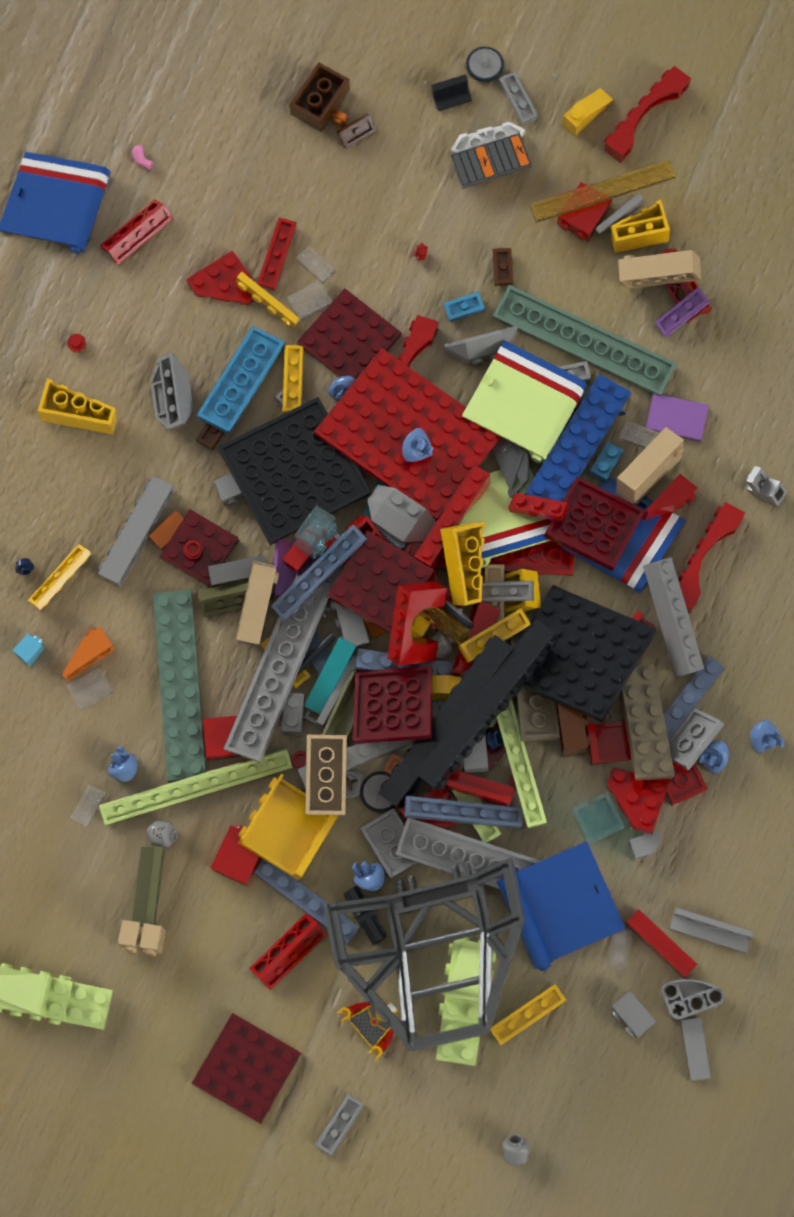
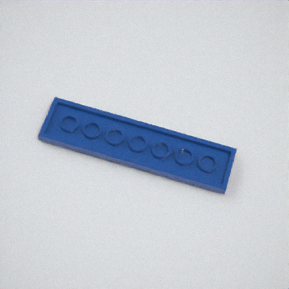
[525,374,632,502]

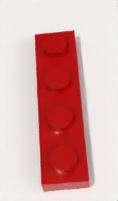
[257,217,297,291]

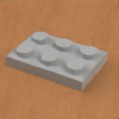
[668,708,724,770]
[360,808,419,879]

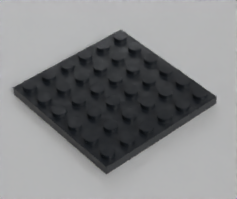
[217,397,371,545]
[514,585,656,723]

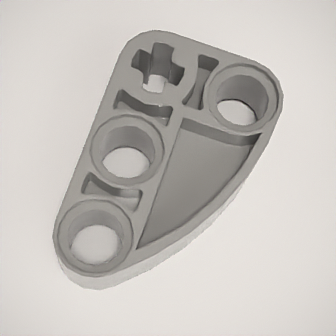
[660,979,725,1021]

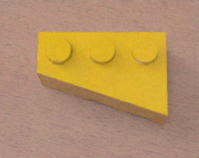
[611,199,670,253]

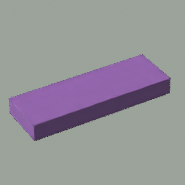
[654,287,710,338]

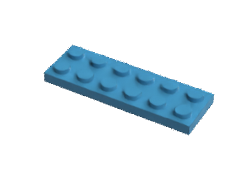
[197,326,285,435]

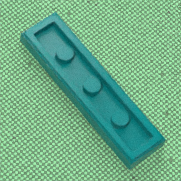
[304,637,356,714]

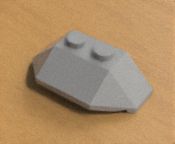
[444,325,518,366]
[151,353,194,430]
[367,485,436,543]

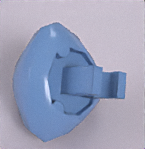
[328,376,356,401]
[402,428,434,462]
[750,720,785,753]
[699,741,729,774]
[108,746,138,782]
[352,861,385,891]

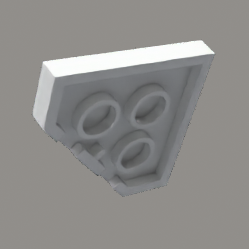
[451,122,525,154]

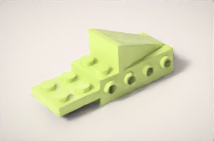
[436,937,496,1066]
[0,963,113,1030]

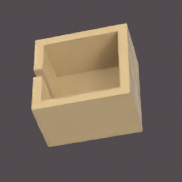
[118,920,166,957]

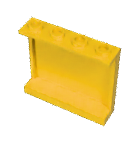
[238,774,339,881]

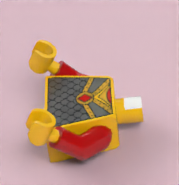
[336,1002,398,1061]

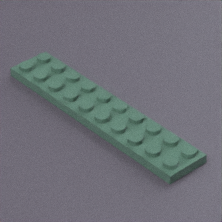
[492,285,677,396]
[153,590,206,782]

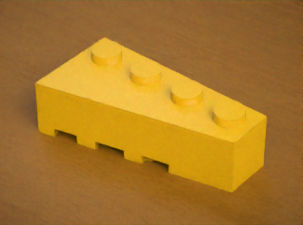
[38,378,118,435]
[441,522,485,606]

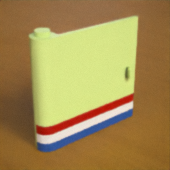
[462,340,587,463]
[459,467,552,568]

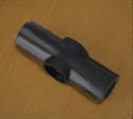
[343,886,388,945]

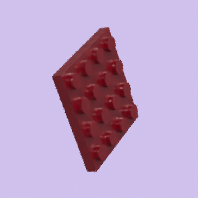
[297,288,402,379]
[544,477,645,572]
[327,531,434,634]
[353,666,433,744]
[192,1013,302,1124]

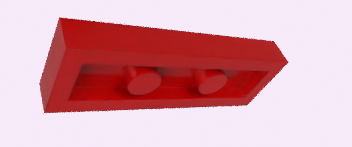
[508,493,569,522]

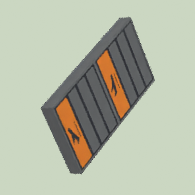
[450,133,532,189]

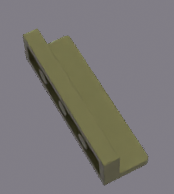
[198,578,278,617]
[322,669,357,745]
[132,846,165,926]

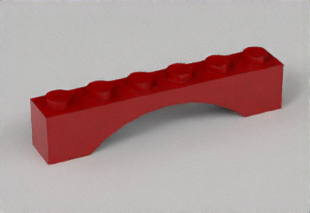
[604,66,691,163]
[398,315,439,367]
[414,465,490,569]
[678,502,745,614]

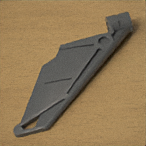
[493,437,529,498]

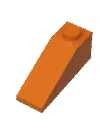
[62,627,115,681]

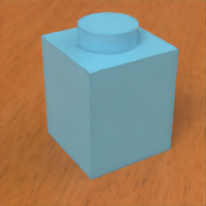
[12,633,45,666]

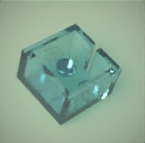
[294,505,337,559]
[571,791,625,846]

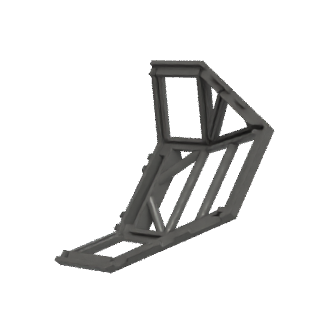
[323,858,526,1052]

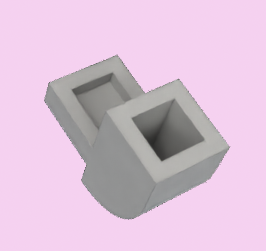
[746,466,788,507]
[628,830,660,861]

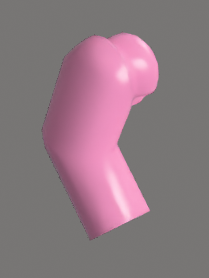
[132,145,153,170]

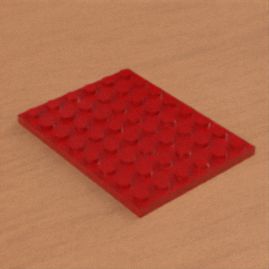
[314,348,502,521]

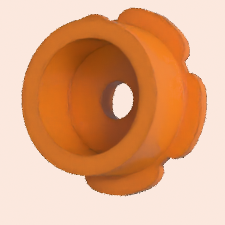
[331,110,349,127]

